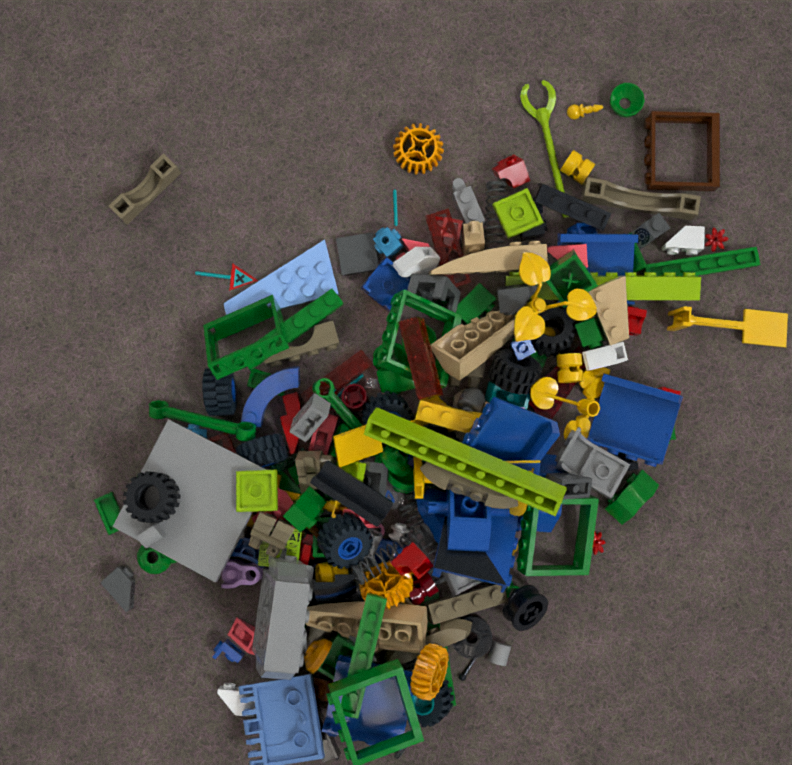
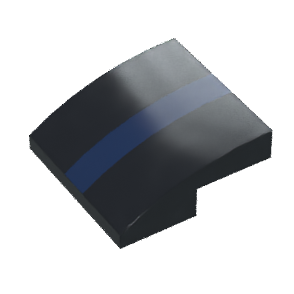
[314,574,357,604]

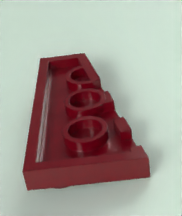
[528,346,586,420]

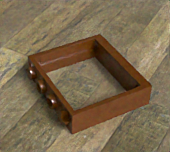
[644,111,720,191]

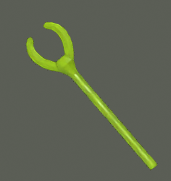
[520,80,569,218]

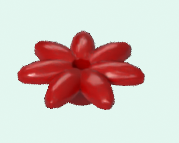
[705,228,729,252]
[593,532,606,555]

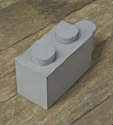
[452,178,485,225]

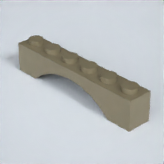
[581,177,701,221]

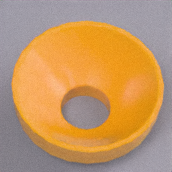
[304,639,332,674]

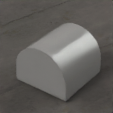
[137,523,165,548]
[487,640,511,666]

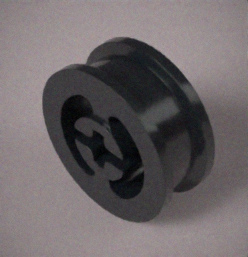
[503,585,548,631]

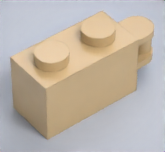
[462,221,485,256]

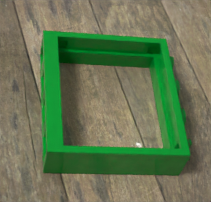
[377,289,462,390]
[203,294,289,380]
[516,494,599,576]
[326,659,424,765]

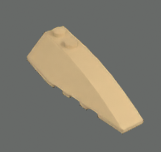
[429,241,548,275]
[430,301,528,381]
[306,602,428,653]

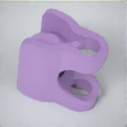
[221,559,264,588]

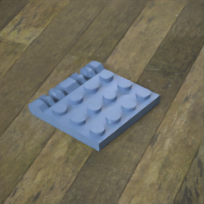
[238,674,325,765]

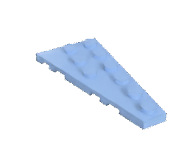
[223,240,339,315]

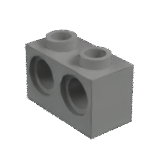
[289,393,331,442]

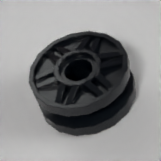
[453,615,493,659]

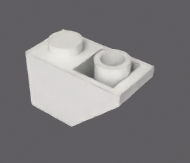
[661,226,705,256]
[392,247,440,278]
[582,342,628,371]
[217,683,256,717]

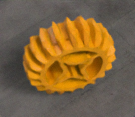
[393,123,444,175]
[359,560,413,610]
[410,643,449,701]

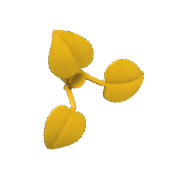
[514,252,597,342]
[530,367,611,441]

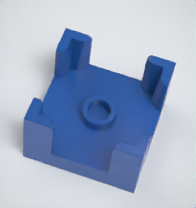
[360,257,411,312]

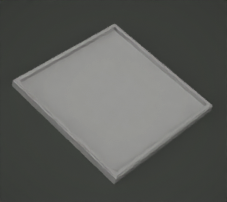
[113,419,267,582]

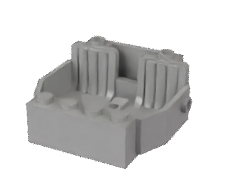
[252,556,315,680]

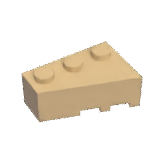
[588,275,629,346]

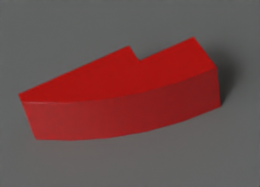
[280,392,302,455]

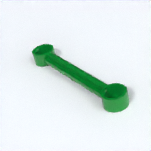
[312,378,382,463]
[149,400,256,441]

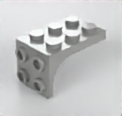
[554,427,630,499]

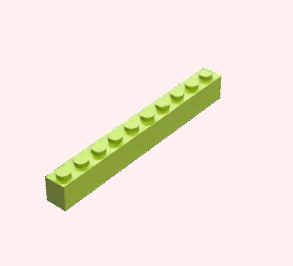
[505,271,701,300]
[363,407,567,516]

